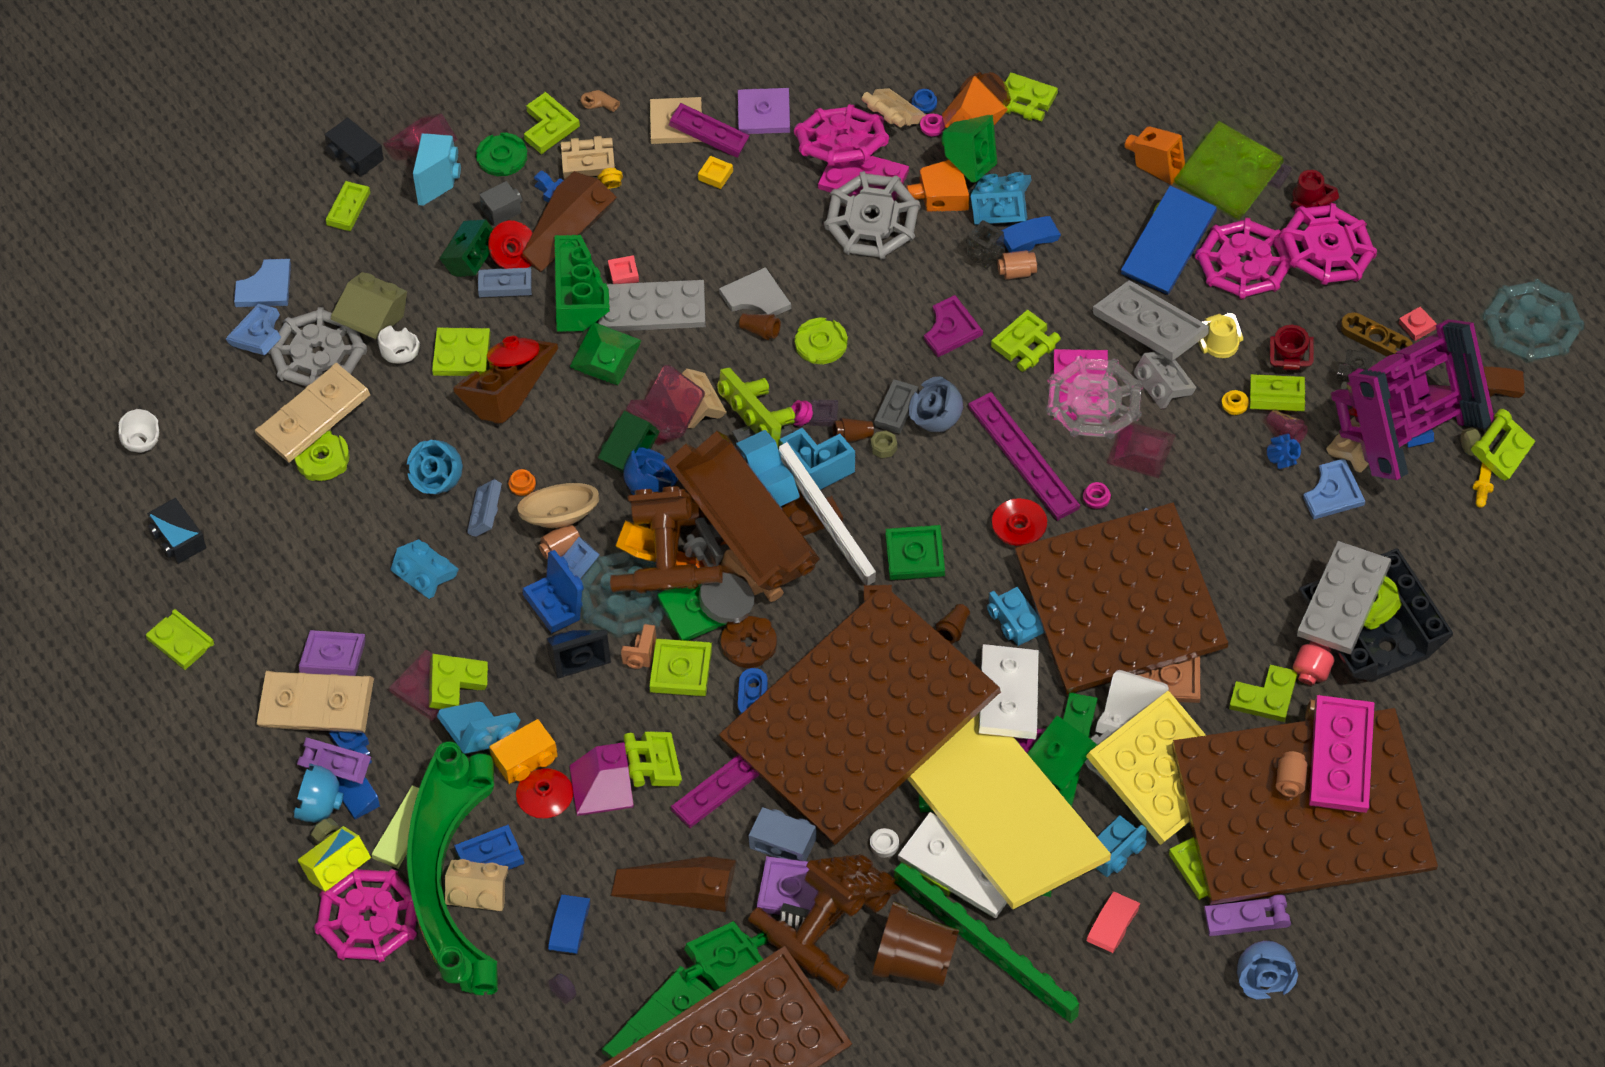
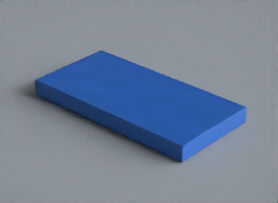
[1121,186,1217,295]

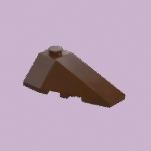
[522,171,617,272]
[453,340,558,423]
[611,856,736,912]

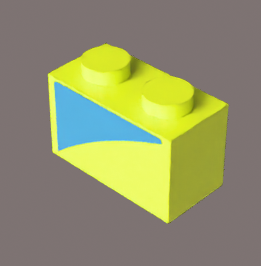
[298,826,371,892]

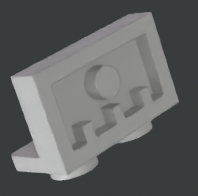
[1134,352,1197,409]

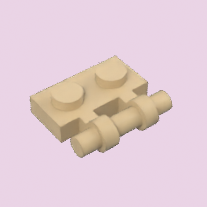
[862,88,926,127]
[561,136,615,179]

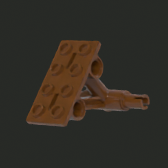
[610,486,723,594]
[748,854,901,991]

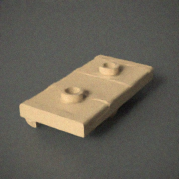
[255,363,370,463]
[257,671,374,733]

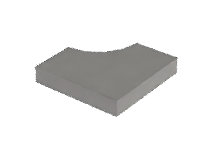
[719,267,791,316]

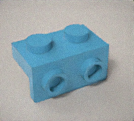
[391,539,458,599]

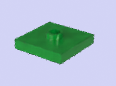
[885,525,945,580]
[657,584,727,641]
[1028,716,1098,790]

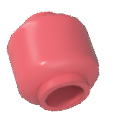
[1293,641,1334,686]

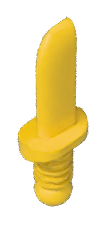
[1473,462,1494,508]

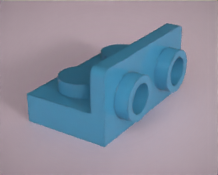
[987,587,1044,646]
[1096,816,1147,877]

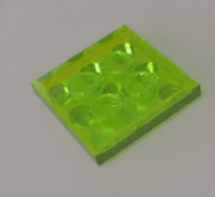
[1174,121,1284,219]

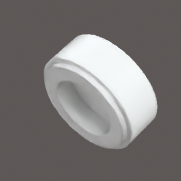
[870,828,899,858]

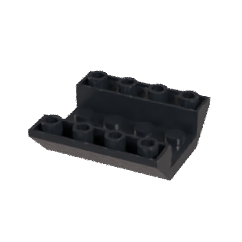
[1299,548,1453,681]

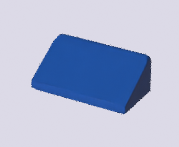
[337,777,380,820]

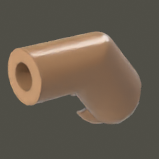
[581,90,620,112]

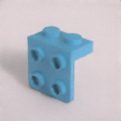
[437,702,521,754]

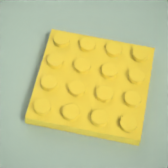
[1086,691,1206,845]

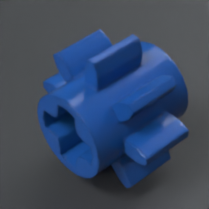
[1267,434,1301,469]

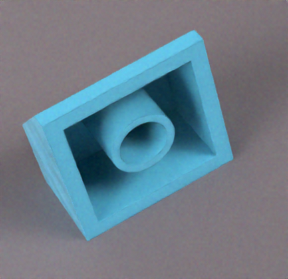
[413,133,461,205]

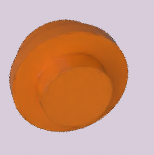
[508,469,536,496]

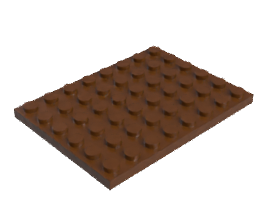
[719,585,1001,846]
[1171,708,1438,905]

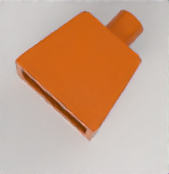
[1125,127,1186,185]
[906,160,969,212]

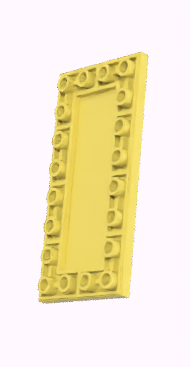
[908,713,1111,909]

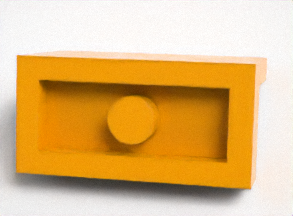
[616,520,656,562]

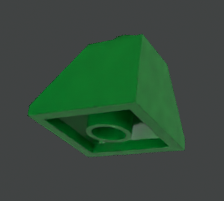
[942,115,997,182]
[570,323,641,386]

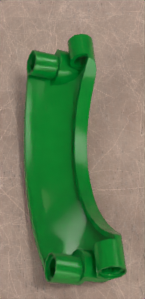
[407,742,498,995]

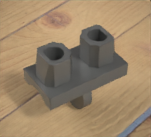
[683,517,730,567]

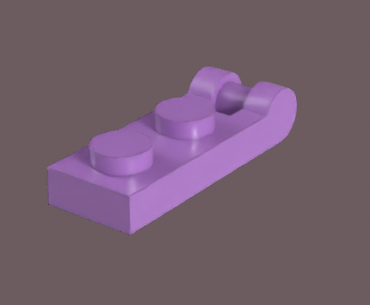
[297,737,371,784]
[1204,895,1291,936]

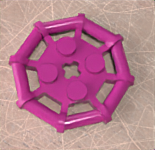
[794,104,889,166]
[1280,203,1377,285]
[1195,217,1292,299]
[314,868,417,963]

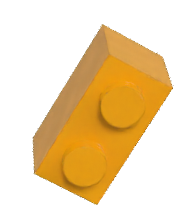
[489,719,558,784]

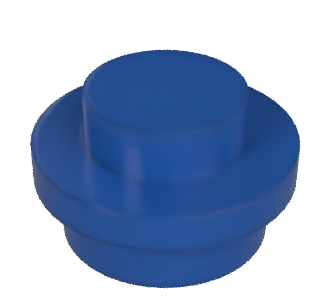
[912,89,937,113]

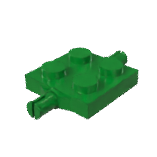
[682,921,769,991]

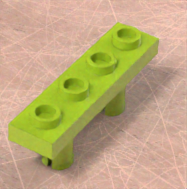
[717,367,795,448]

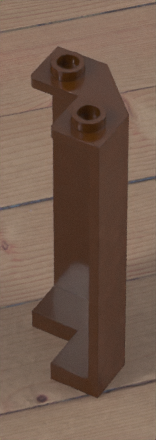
[665,431,820,591]

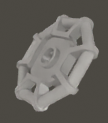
[824,171,921,260]
[268,307,367,387]

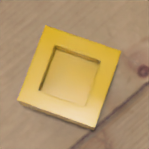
[698,156,733,189]

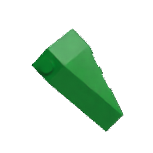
[555,235,610,332]

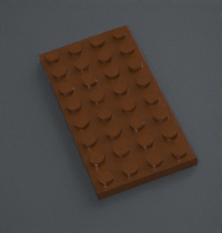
[599,946,852,1067]

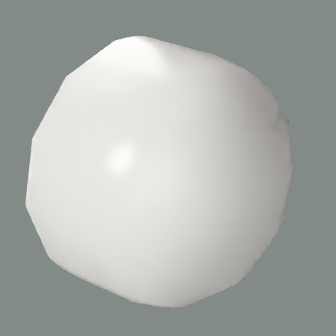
[378,326,420,364]
[118,409,159,453]

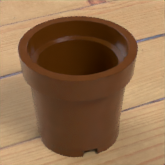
[872,901,959,987]

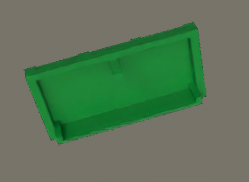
[602,966,714,1059]

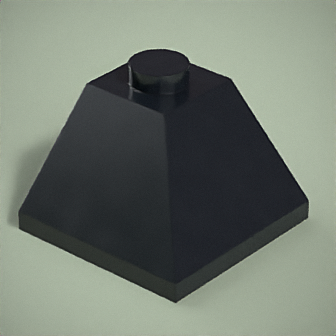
[546,630,611,679]

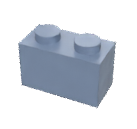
[749,807,816,861]

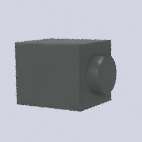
[480,181,523,226]

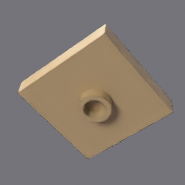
[650,97,702,144]

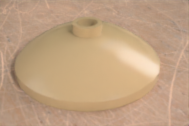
[517,483,599,528]

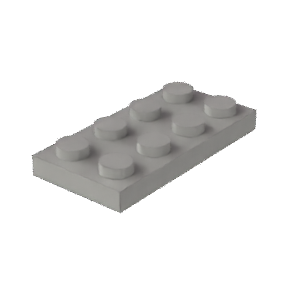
[599,280,706,331]
[1093,280,1209,361]
[1297,541,1391,655]

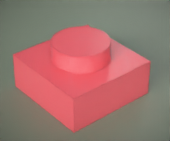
[608,255,639,284]
[1398,306,1437,341]

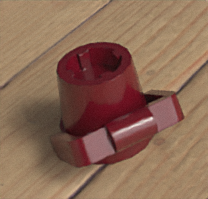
[1290,170,1339,210]
[1270,324,1314,370]

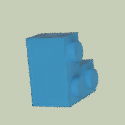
[779,428,855,490]
[736,430,800,506]

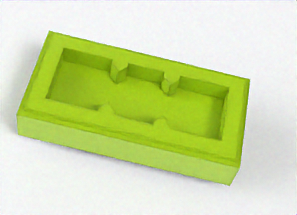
[326,181,371,231]

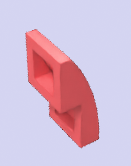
[1087,892,1140,953]

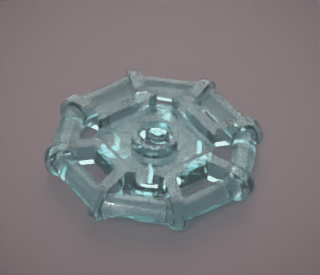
[1483,279,1585,362]
[581,551,666,637]

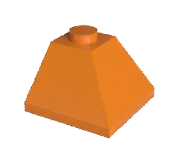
[942,76,1008,128]

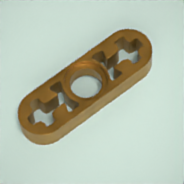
[1341,313,1413,357]

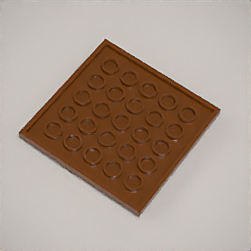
[1015,502,1228,694]

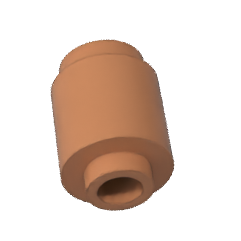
[997,250,1037,280]
[539,524,581,559]
[1276,751,1308,797]

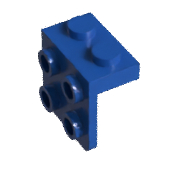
[523,550,584,633]

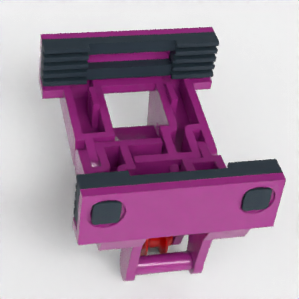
[1330,319,1495,480]

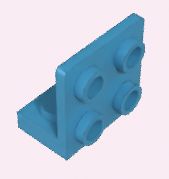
[971,172,1031,224]

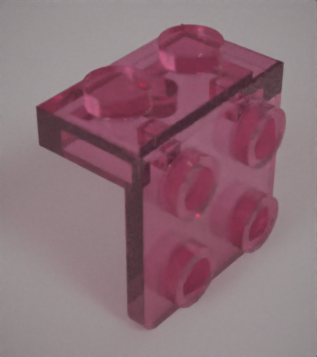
[626,365,705,440]

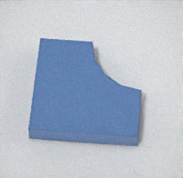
[234,259,291,307]
[226,304,281,355]
[1303,459,1365,520]

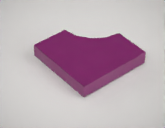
[924,295,983,357]

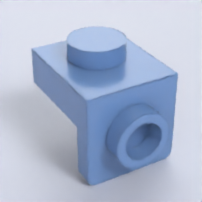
[563,537,600,579]

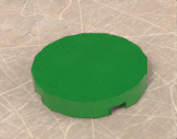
[476,132,527,177]

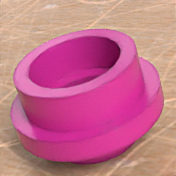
[920,114,946,137]
[791,400,813,427]
[1083,482,1111,509]

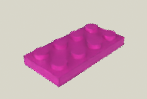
[1309,695,1374,813]

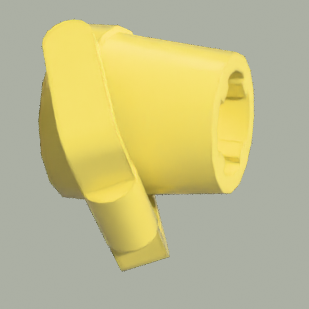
[1198,313,1243,358]

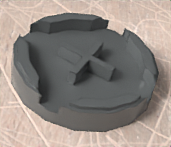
[698,572,754,624]

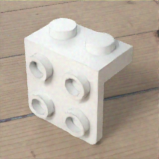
[1095,670,1169,734]

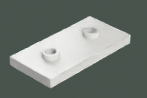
[979,644,1039,739]
[898,812,1007,919]

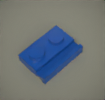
[454,825,524,870]

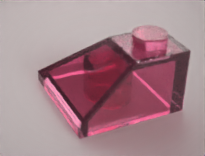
[383,113,458,152]
[1107,420,1176,478]

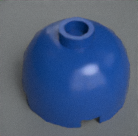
[624,447,679,495]

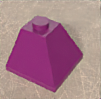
[570,742,634,816]

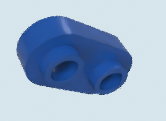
[738,668,768,715]

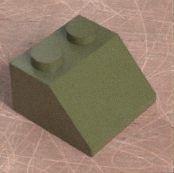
[331,272,407,339]

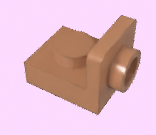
[621,624,657,669]

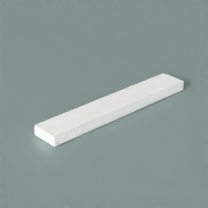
[778,442,876,585]

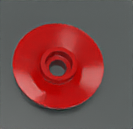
[488,221,533,269]
[487,336,540,367]
[992,498,1047,546]
[516,768,573,819]

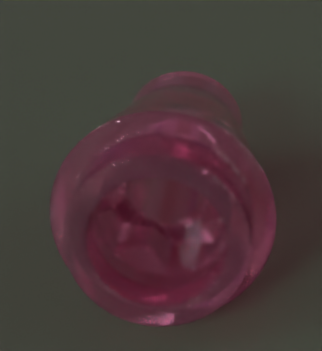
[1267,410,1308,443]

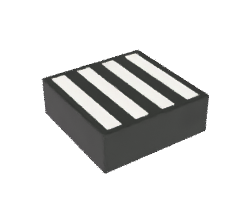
[780,903,810,931]

